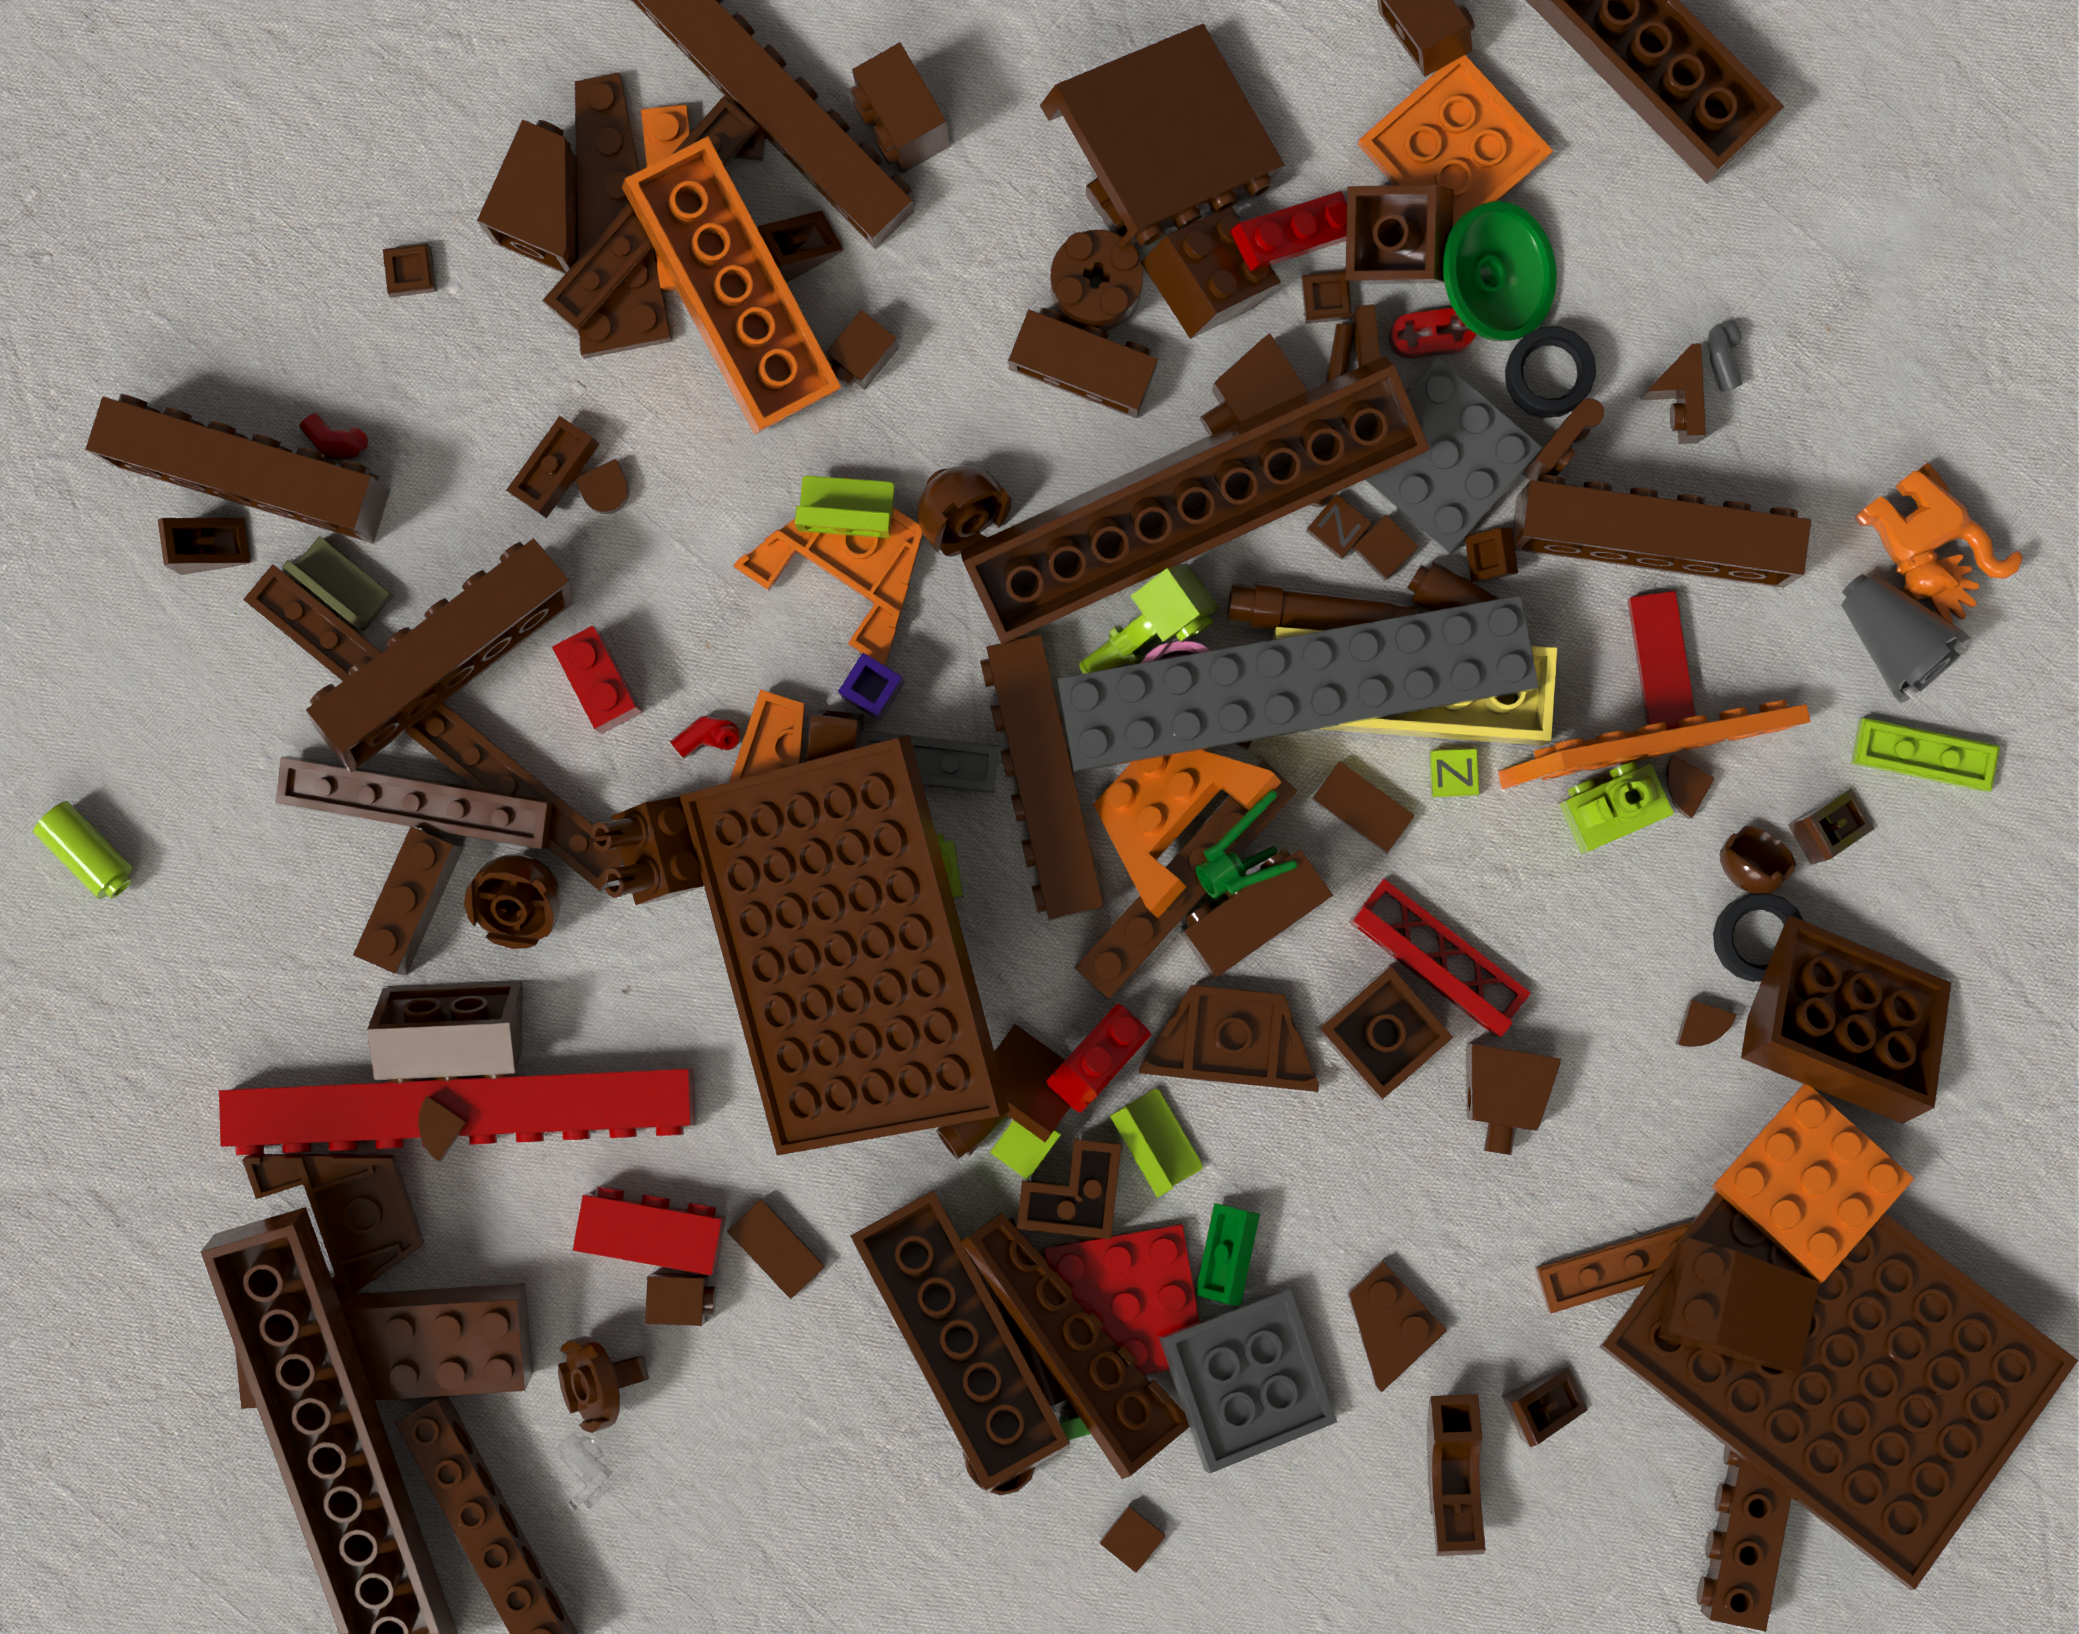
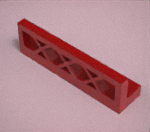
[1349,878,1531,1037]

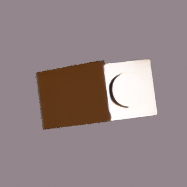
[1640,343,1706,444]

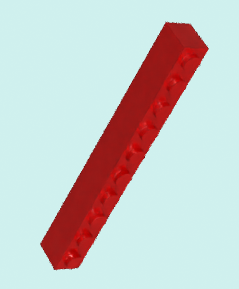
[219,1069,695,1155]

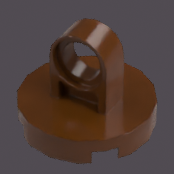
[558,1336,649,1433]

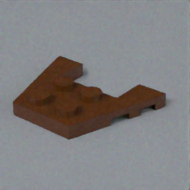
[242,1154,425,1295]

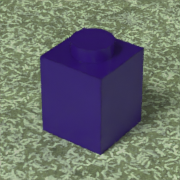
[838,653,905,722]

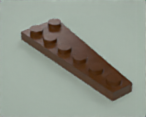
[575,73,672,359]
[961,1213,1189,1479]

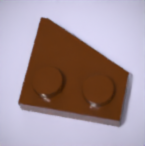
[1347,1260,1447,1392]

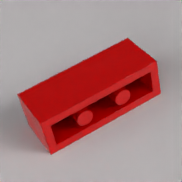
[572,1186,726,1275]

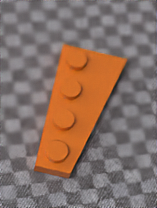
[729,689,806,782]

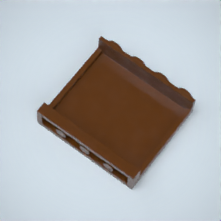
[1040,23,1285,249]

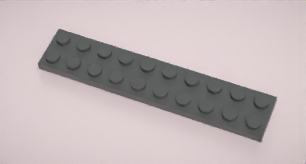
[1057,596,1539,772]

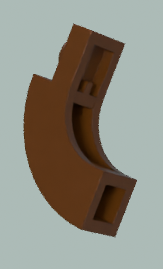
[1427,1394,1486,1556]

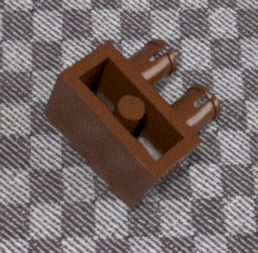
[591,796,704,906]

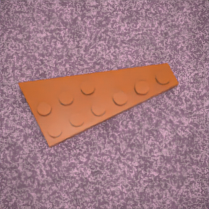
[1498,699,1811,789]

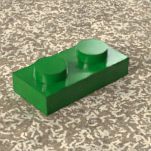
[1195,1203,1260,1306]

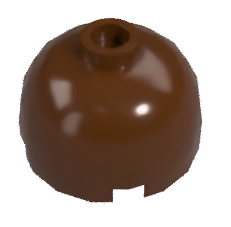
[917,465,1011,557]
[464,854,562,949]

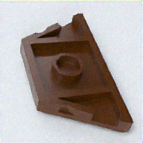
[1139,985,1319,1092]

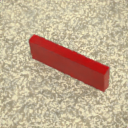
[1627,591,1696,730]

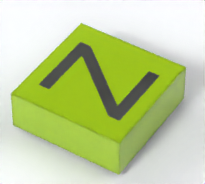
[1429,749,1479,798]

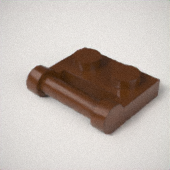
[1522,398,1604,481]

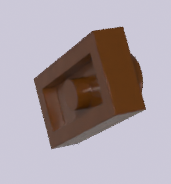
[506,416,600,519]

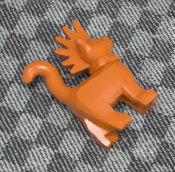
[1855,462,2023,624]

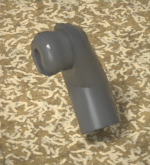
[1708,322,1743,392]

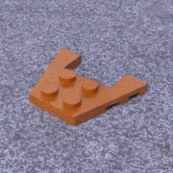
[733,476,923,666]
[1093,750,1282,918]

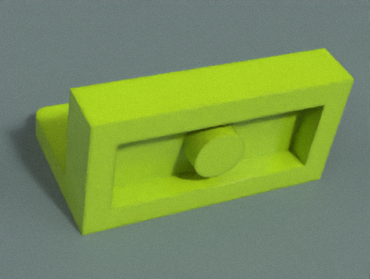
[795,475,895,539]
[1109,1089,1203,1198]

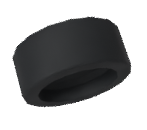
[1505,326,1596,418]
[1713,893,1804,982]

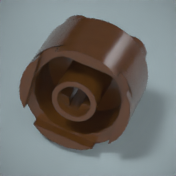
[1050,230,1143,332]

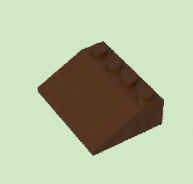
[1741,916,1951,1124]

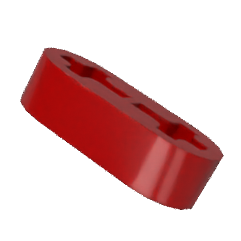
[1389,308,1476,359]

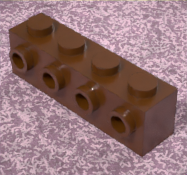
[1696,1446,1792,1632]

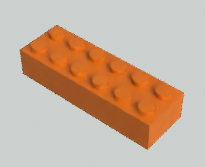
[622,136,842,435]

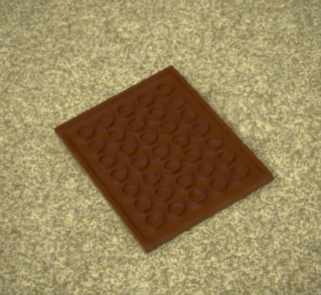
[680,734,1010,1156]
[1599,1126,2078,1590]

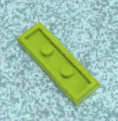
[1851,718,2000,792]

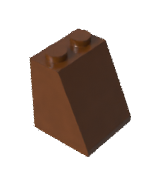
[477,119,578,274]

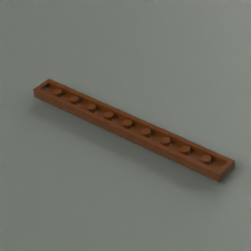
[243,564,624,891]

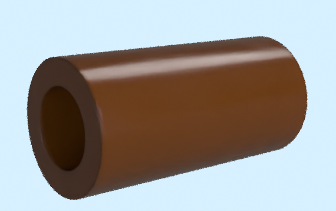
[1407,561,1500,612]

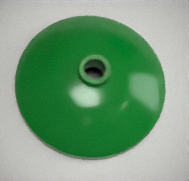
[1443,201,1557,342]

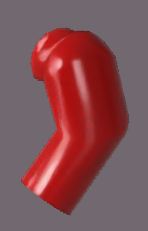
[299,413,368,459]
[670,716,740,759]

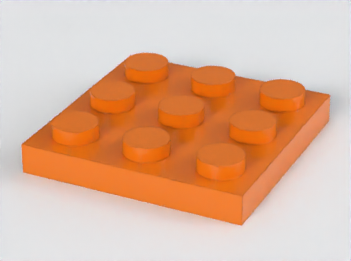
[1357,55,1553,226]
[1711,1084,1915,1284]

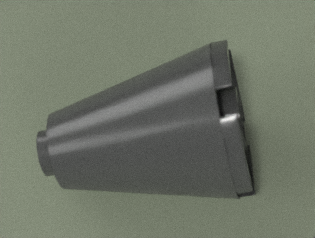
[1841,574,1971,703]

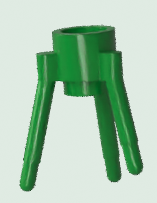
[1196,790,1298,899]

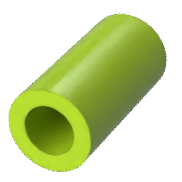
[33,801,133,899]

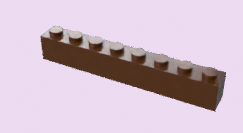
[631,0,914,249]

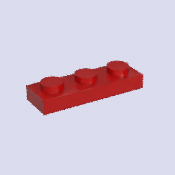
[1230,191,1347,271]

